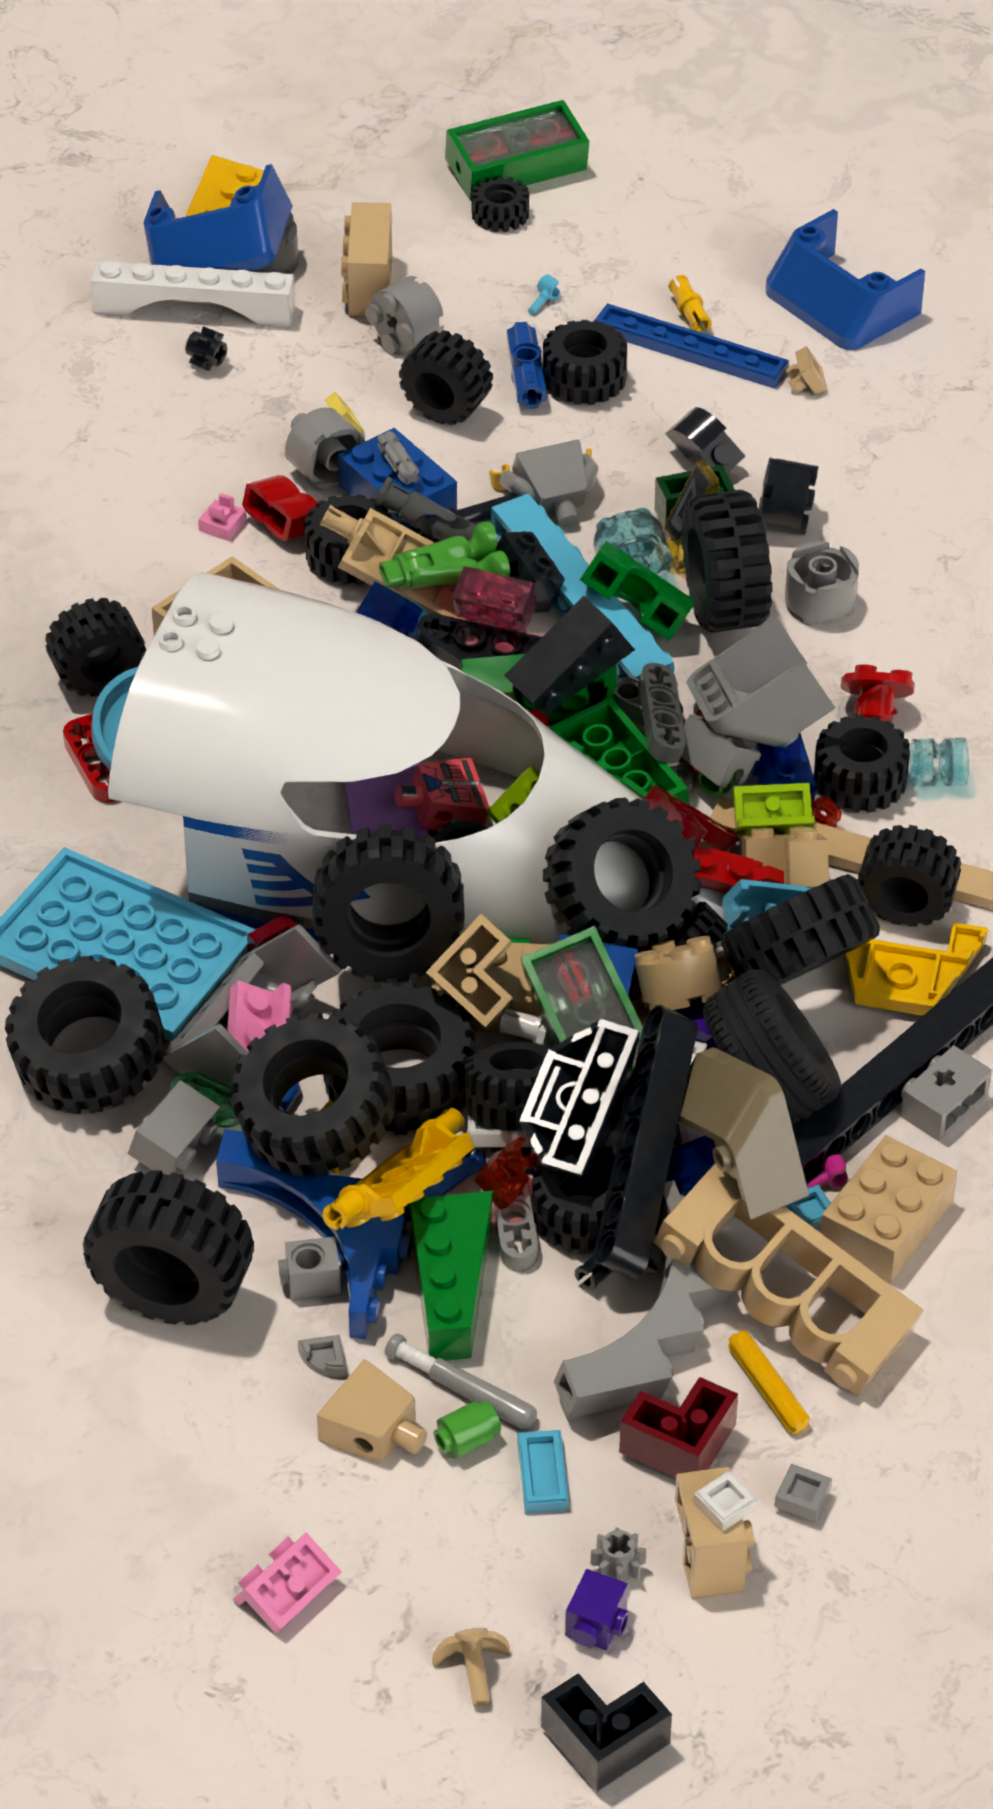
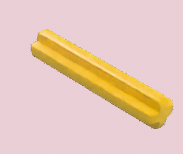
[728,1330,810,1434]

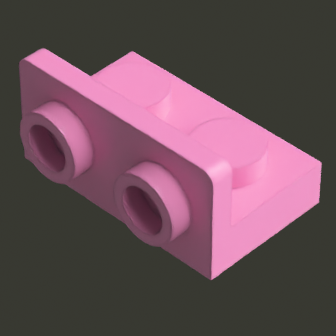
[227,980,293,1053]
[233,1532,342,1634]

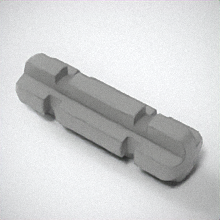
[377,431,419,485]

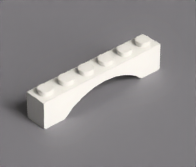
[91,261,295,327]

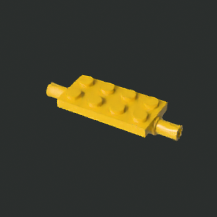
[322,1108,475,1230]

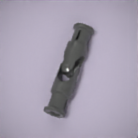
[373,476,498,544]

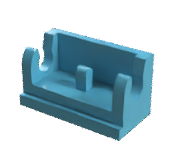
[722,879,810,931]

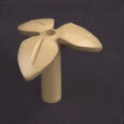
[432,1628,510,1706]

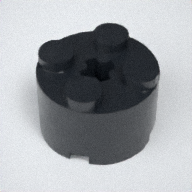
[758,458,819,535]

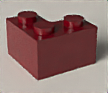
[619,1377,738,1478]

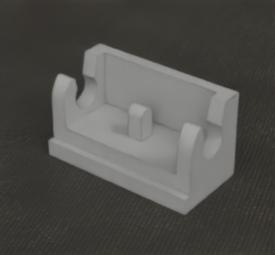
[681,714,761,788]

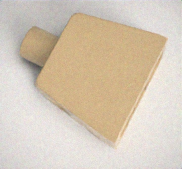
[317,1359,427,1463]

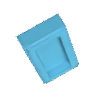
[517,1430,569,1514]

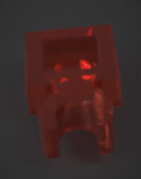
[474,1136,538,1210]

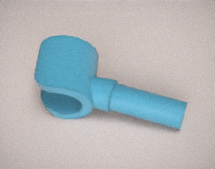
[528,274,560,315]

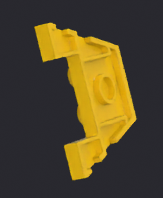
[844,922,988,1016]

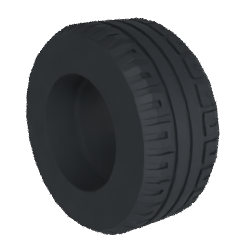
[702,969,841,1126]

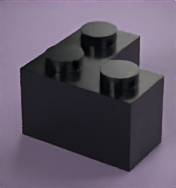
[541,1673,672,1792]

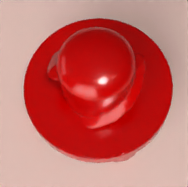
[840,664,915,722]

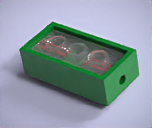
[445,100,590,200]
[520,926,643,1097]

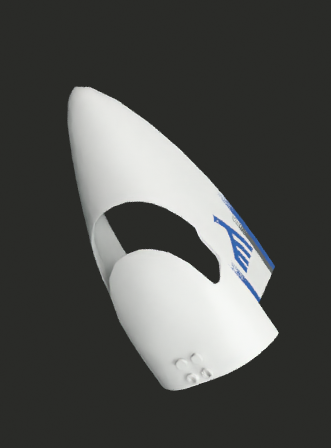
[108,572,726,948]

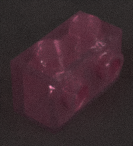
[452,566,537,633]

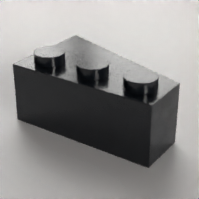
[504,595,635,716]

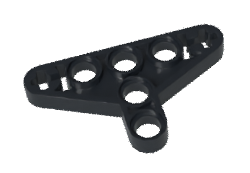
[417,614,542,670]

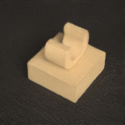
[786,346,827,395]

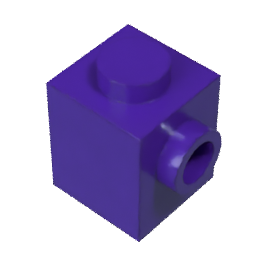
[565,1569,629,1651]

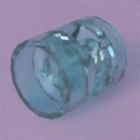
[910,737,969,787]

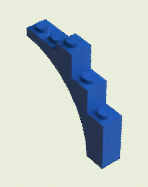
[216,1129,412,1339]

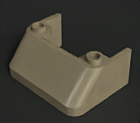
[671,1047,809,1220]

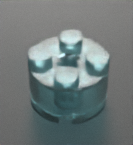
[593,508,672,577]

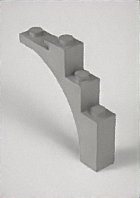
[553,1180,731,1419]

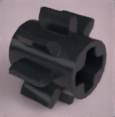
[185,326,228,371]

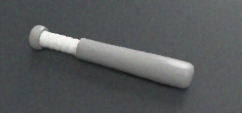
[385,1333,537,1430]

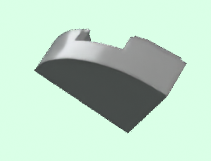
[298,1334,347,1378]

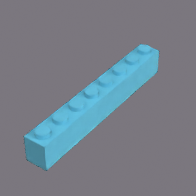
[491,494,675,684]

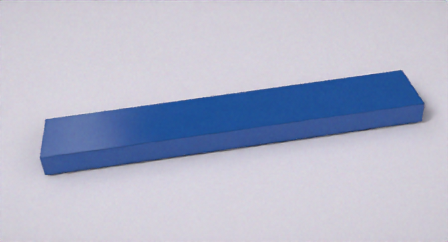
[593,303,789,389]

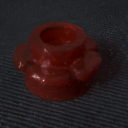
[811,796,841,828]

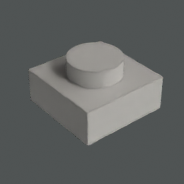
[774,1463,832,1522]

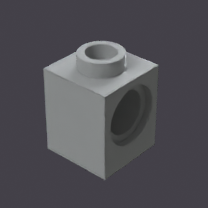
[278,1237,341,1301]

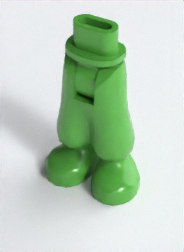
[379,521,510,590]

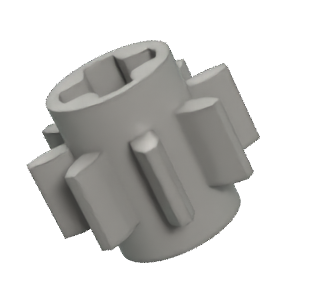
[590,1527,647,1582]

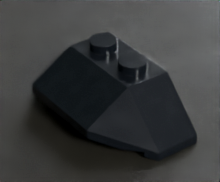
[519,1019,640,1178]

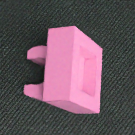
[198,493,247,541]

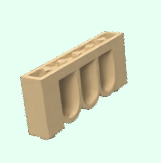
[653,1163,924,1397]

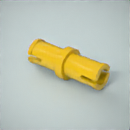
[668,275,712,333]

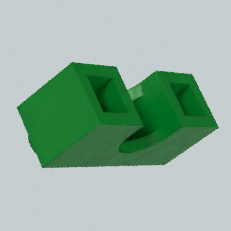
[579,540,696,641]

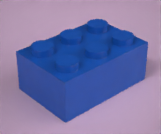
[338,428,457,532]

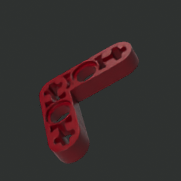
[643,785,740,853]

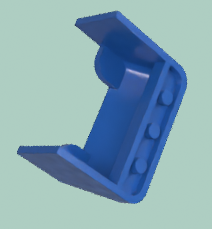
[143,164,293,271]
[765,209,925,350]

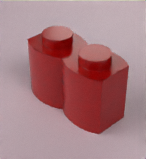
[242,475,318,541]

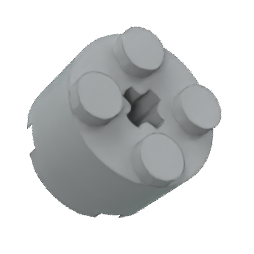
[365,276,444,354]
[285,408,365,489]
[785,541,859,626]

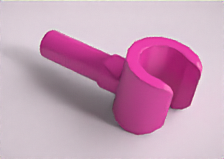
[806,1154,848,1188]

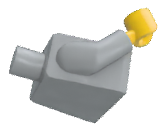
[489,439,598,526]

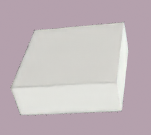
[693,1470,758,1532]

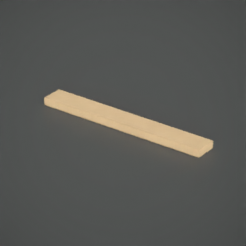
[710,796,993,910]

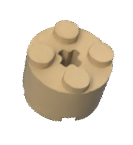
[634,936,722,1011]

